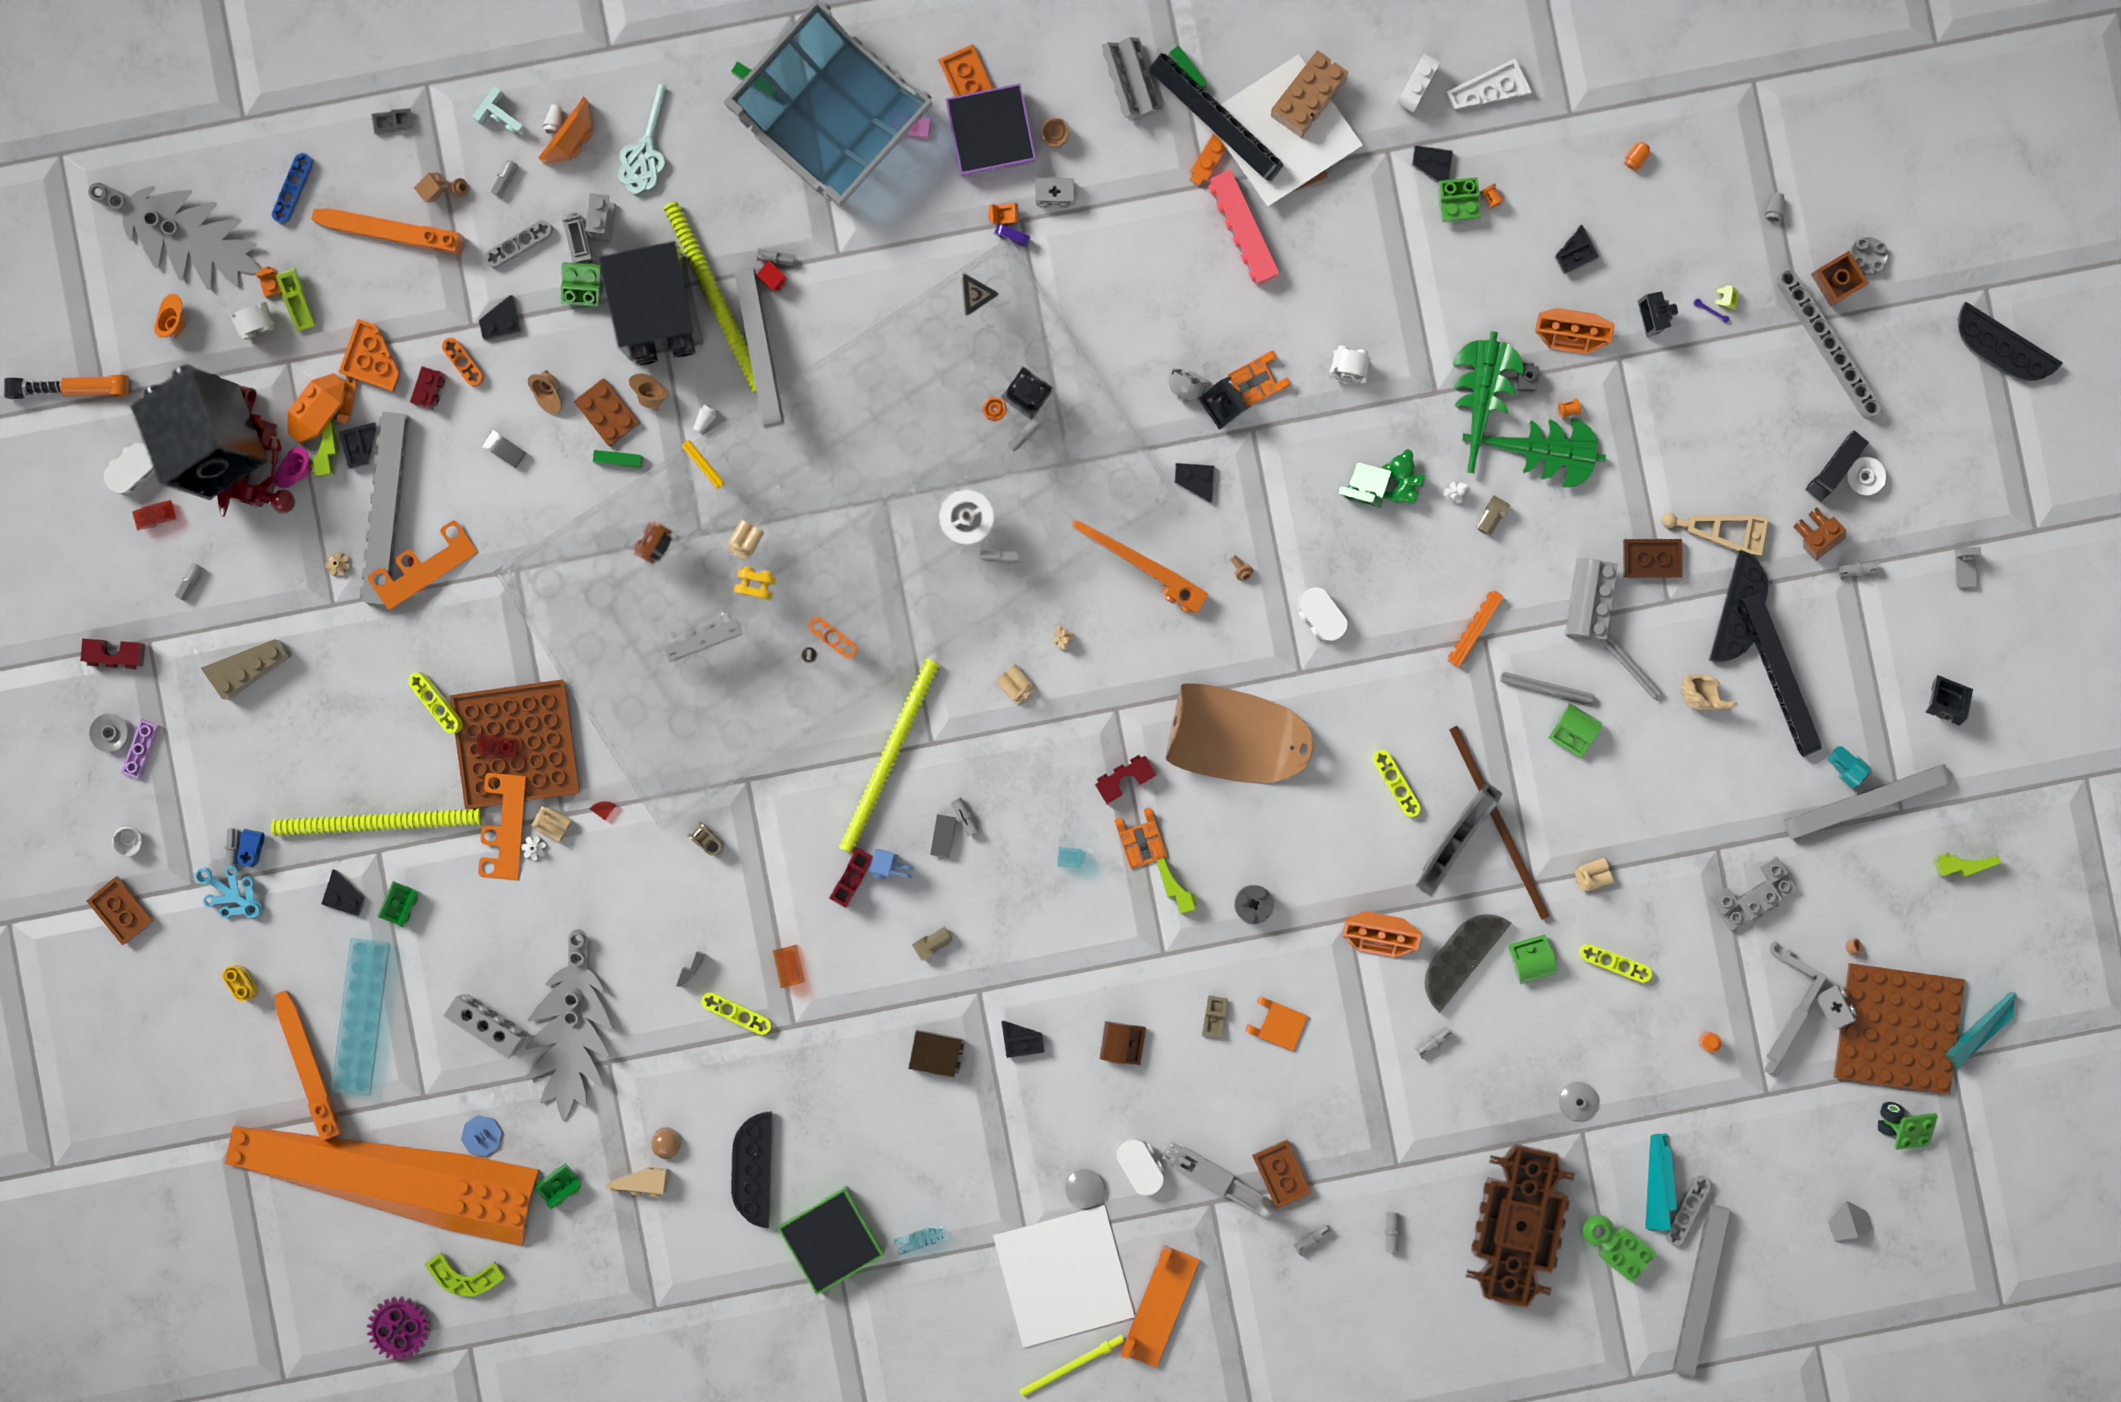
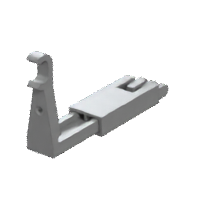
[1765,941,1827,1074]
[1162,1142,1274,1220]

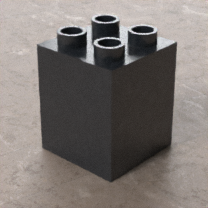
[599,241,704,366]
[130,365,268,500]

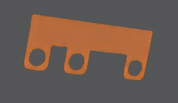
[368,520,478,610]
[478,773,526,880]

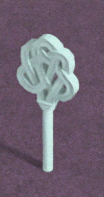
[618,84,666,195]

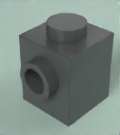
[1516,363,1539,392]

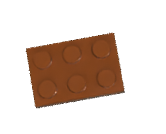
[574,378,640,447]
[86,876,154,945]
[1252,1139,1311,1209]

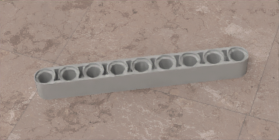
[735,268,784,429]
[1776,270,1881,418]
[1784,764,1952,839]
[1673,1204,1729,1377]

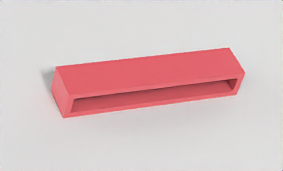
[1208,169,1279,286]

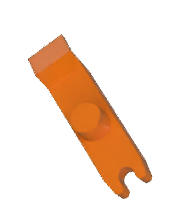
[337,377,357,423]

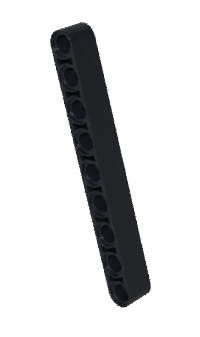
[1149,53,1284,181]
[1739,592,1822,757]

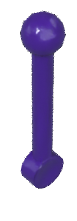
[1693,299,1729,323]

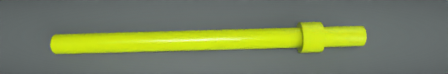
[1020,1335,1125,1397]

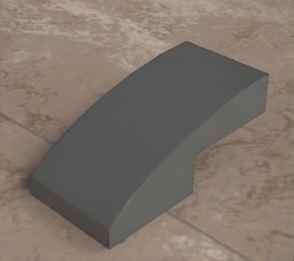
[371,108,413,134]
[482,430,526,468]
[930,814,956,858]
[676,951,706,987]

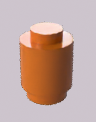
[1624,141,1651,171]
[1699,1032,1722,1052]

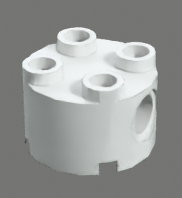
[230,302,275,340]
[1329,346,1370,384]

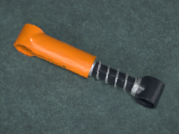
[4,375,129,399]

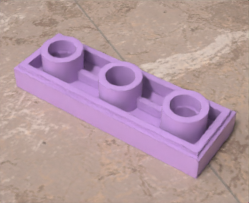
[121,719,160,780]

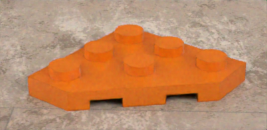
[338,319,400,392]

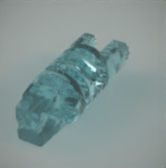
[894,1226,944,1255]

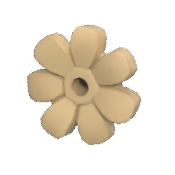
[325,552,350,576]
[1053,625,1074,650]

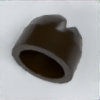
[801,647,817,663]

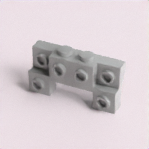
[1711,856,1797,931]

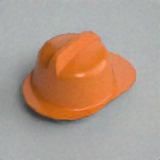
[154,294,186,338]

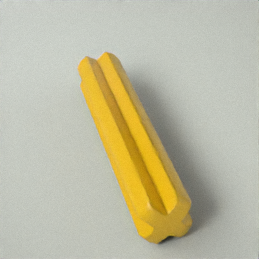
[682,440,725,489]

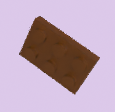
[1623,539,1682,578]

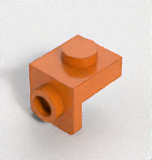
[988,203,1019,225]

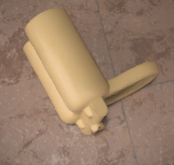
[727,519,764,560]
[995,664,1035,705]
[532,806,572,843]
[1574,857,1614,891]

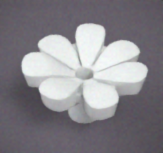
[1444,482,1468,503]
[521,836,547,861]

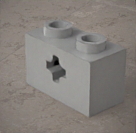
[1035,178,1074,208]
[1816,985,1858,1031]

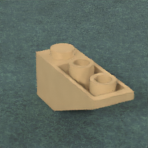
[605,1167,668,1197]

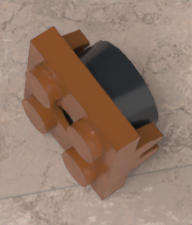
[634,520,672,564]

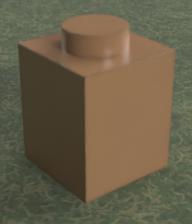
[414,172,449,203]

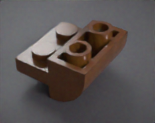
[1099,1021,1146,1065]

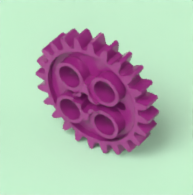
[366,1296,431,1360]

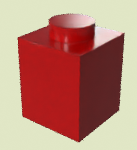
[756,261,787,293]

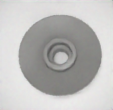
[89,714,128,752]
[1559,1082,1598,1121]

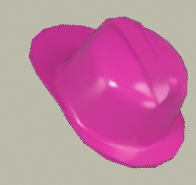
[275,447,311,489]

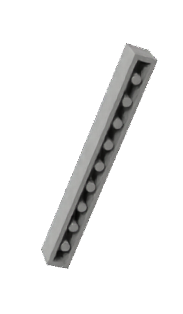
[360,412,409,605]

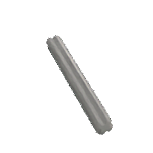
[1599,633,1661,698]
[1500,672,1594,704]

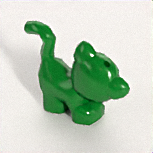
[1382,449,1426,504]

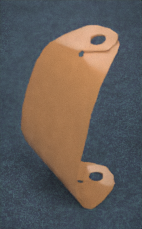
[1166,683,1314,783]

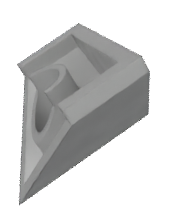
[1828,1201,1872,1241]

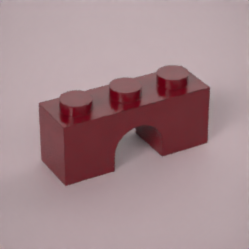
[80,638,145,670]
[1095,754,1157,804]
[829,847,873,908]

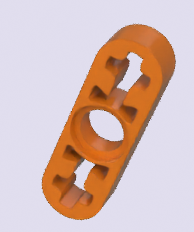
[442,338,484,386]
[809,617,857,658]

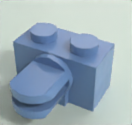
[869,849,914,879]

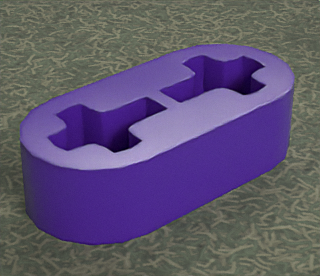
[994,224,1031,247]

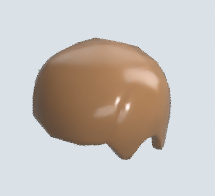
[1041,117,1070,147]
[651,1127,681,1159]

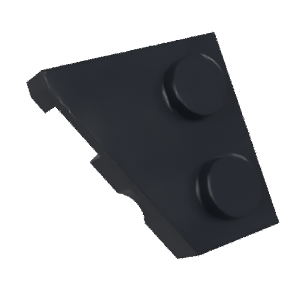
[479,295,521,340]
[339,422,377,469]
[1001,1020,1045,1058]

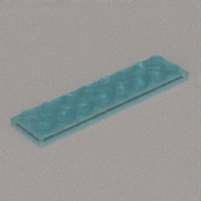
[331,938,390,1096]

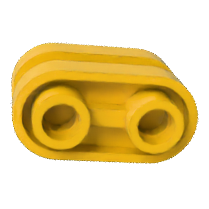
[734,566,776,600]
[222,965,258,1001]

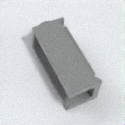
[562,213,594,263]

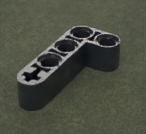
[1805,430,1869,502]

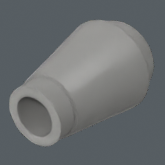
[1765,193,1784,223]

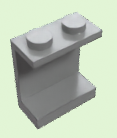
[585,193,616,242]

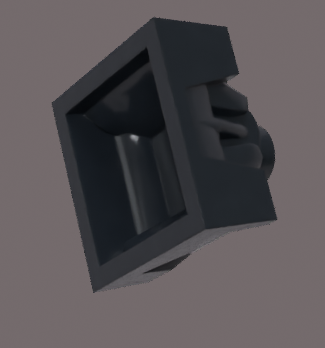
[1637,291,1678,337]
[1001,366,1054,420]
[1198,376,1251,430]
[1926,675,1973,726]

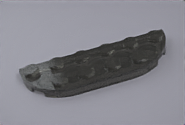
[1424,914,1512,1013]

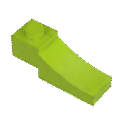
[276,267,315,331]
[311,418,340,478]
[1933,852,2001,877]
[1156,858,1198,914]

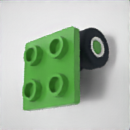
[1878,1102,1938,1150]

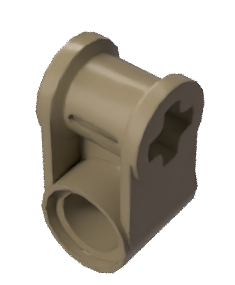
[687,821,724,856]

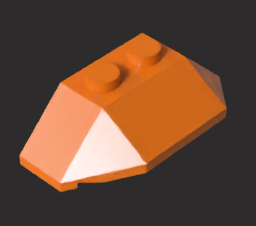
[538,96,593,164]
[1535,308,1615,354]
[287,373,347,444]
[1342,911,1422,958]

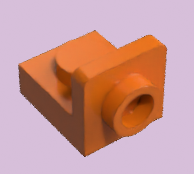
[256,267,283,298]

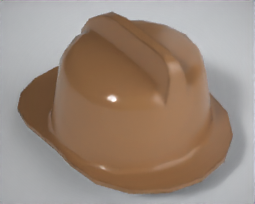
[528,370,561,414]
[629,373,669,411]

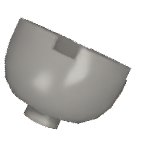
[1169,368,1208,402]

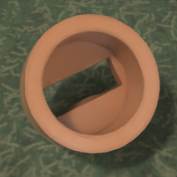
[1846,938,1863,955]

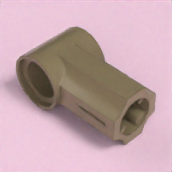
[1476,495,1510,536]
[912,926,953,961]

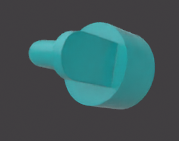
[1828,746,1871,789]

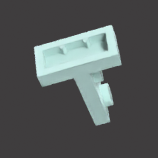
[472,86,526,135]

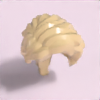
[1681,674,1737,710]

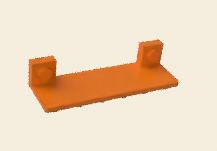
[1120,1245,1199,1367]

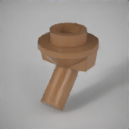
[446,178,468,197]
[1230,555,1254,581]

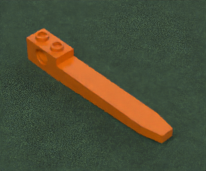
[311,209,465,256]
[1071,520,1209,614]
[274,991,344,1141]

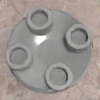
[1850,237,1888,275]
[1066,1169,1104,1208]

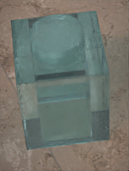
[1057,847,1086,868]

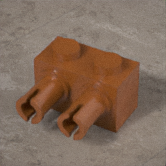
[1793,508,1846,561]

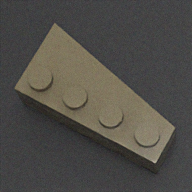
[201,639,291,700]

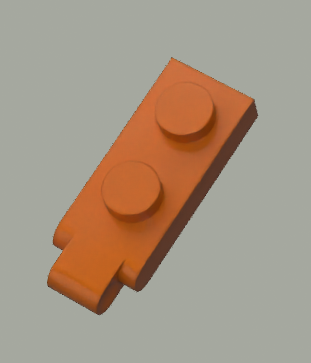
[1190,134,1227,186]

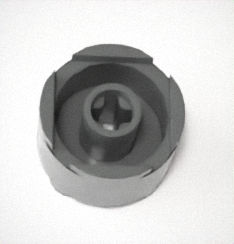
[1234,885,1274,924]

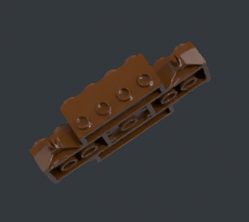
[1466,1144,1575,1308]

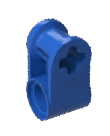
[237,829,265,867]

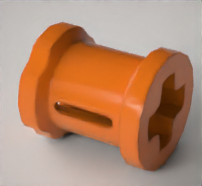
[1480,183,1505,209]
[1557,398,1581,419]

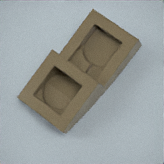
[1202,996,1228,1039]

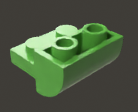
[1438,177,1481,222]
[561,262,603,306]
[1548,703,1602,758]
[1508,934,1557,985]

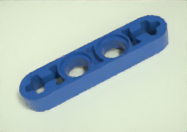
[272,153,313,224]

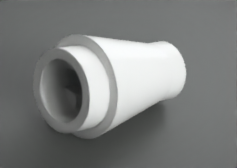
[543,105,562,135]
[693,404,718,434]

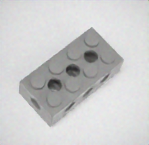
[443,994,527,1058]

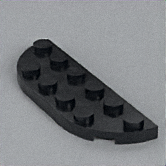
[1958,302,2063,381]
[1709,550,1768,662]
[731,1111,772,1228]

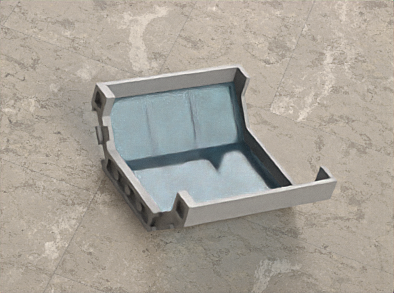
[724,0,932,207]

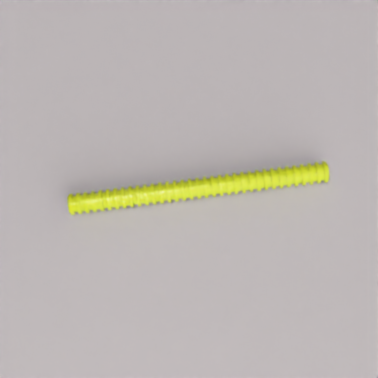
[663,201,757,393]
[839,658,940,853]
[271,808,482,836]

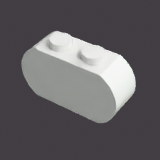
[1397,53,1441,113]
[104,443,155,495]
[1298,587,1347,641]
[1117,1138,1164,1195]

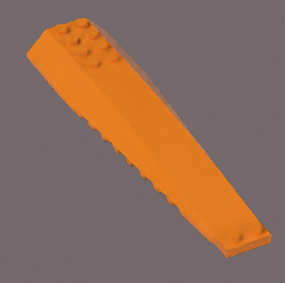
[225,1125,539,1246]

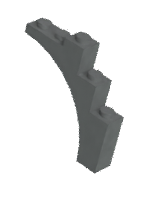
[1416,782,1503,897]

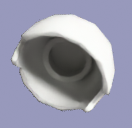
[112,826,142,857]

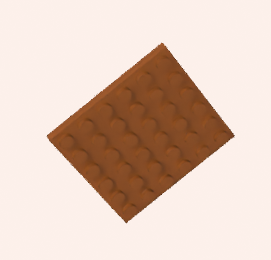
[450,679,580,809]
[1834,963,1965,1094]

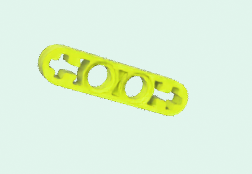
[409,673,463,733]
[1373,750,1420,817]
[1579,944,1652,983]
[701,992,772,1035]

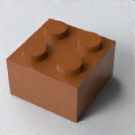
[1811,251,1869,307]

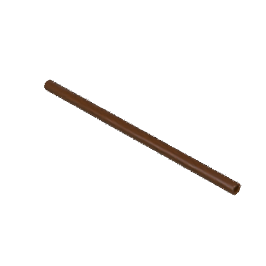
[1449,725,1550,920]

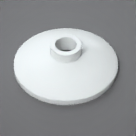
[1847,457,1886,495]

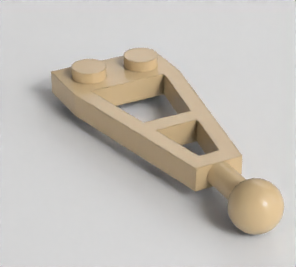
[1662,513,1768,556]

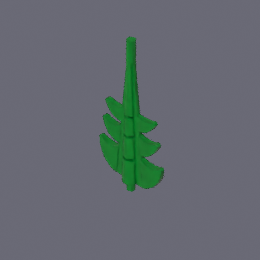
[1453,331,1524,474]
[1462,418,1606,488]

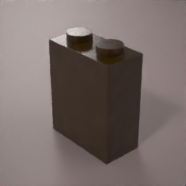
[908,1030,965,1078]

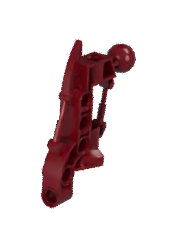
[217,385,296,517]

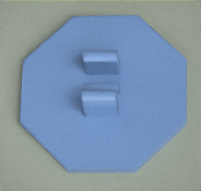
[461,1115,502,1156]

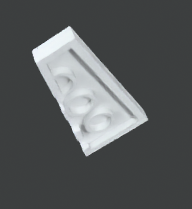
[1446,58,1532,110]

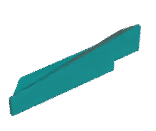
[1945,992,2017,1069]
[1645,1133,1677,1230]

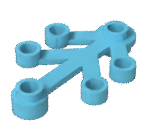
[195,865,262,918]

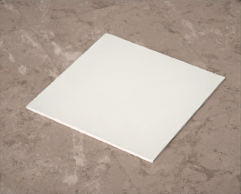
[1219,54,1363,207]
[993,1205,1135,1348]

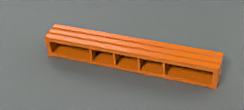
[1448,590,1504,667]

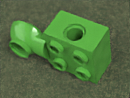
[1583,1215,1657,1284]

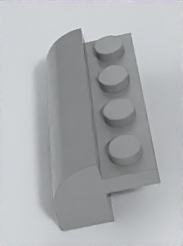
[1102,37,1162,121]
[1565,558,1618,640]

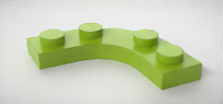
[424,1252,506,1297]

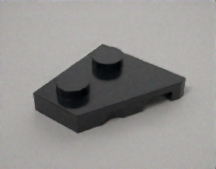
[1412,145,1453,183]
[1555,225,1599,274]
[1175,463,1214,503]
[321,869,365,916]

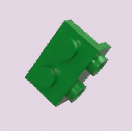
[378,881,418,927]
[534,1163,581,1210]

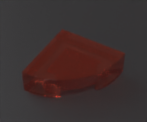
[589,801,617,820]

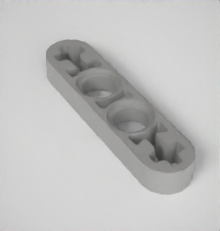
[484,220,552,268]
[1665,1176,1711,1246]

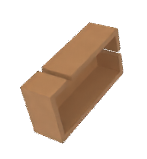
[1271,50,1348,138]

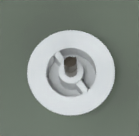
[939,490,994,544]

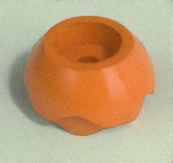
[983,397,1007,421]

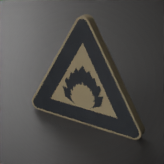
[961,273,999,316]

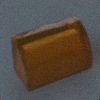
[772,944,805,988]

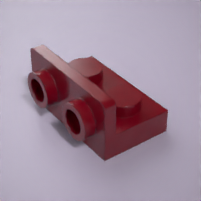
[410,366,446,410]

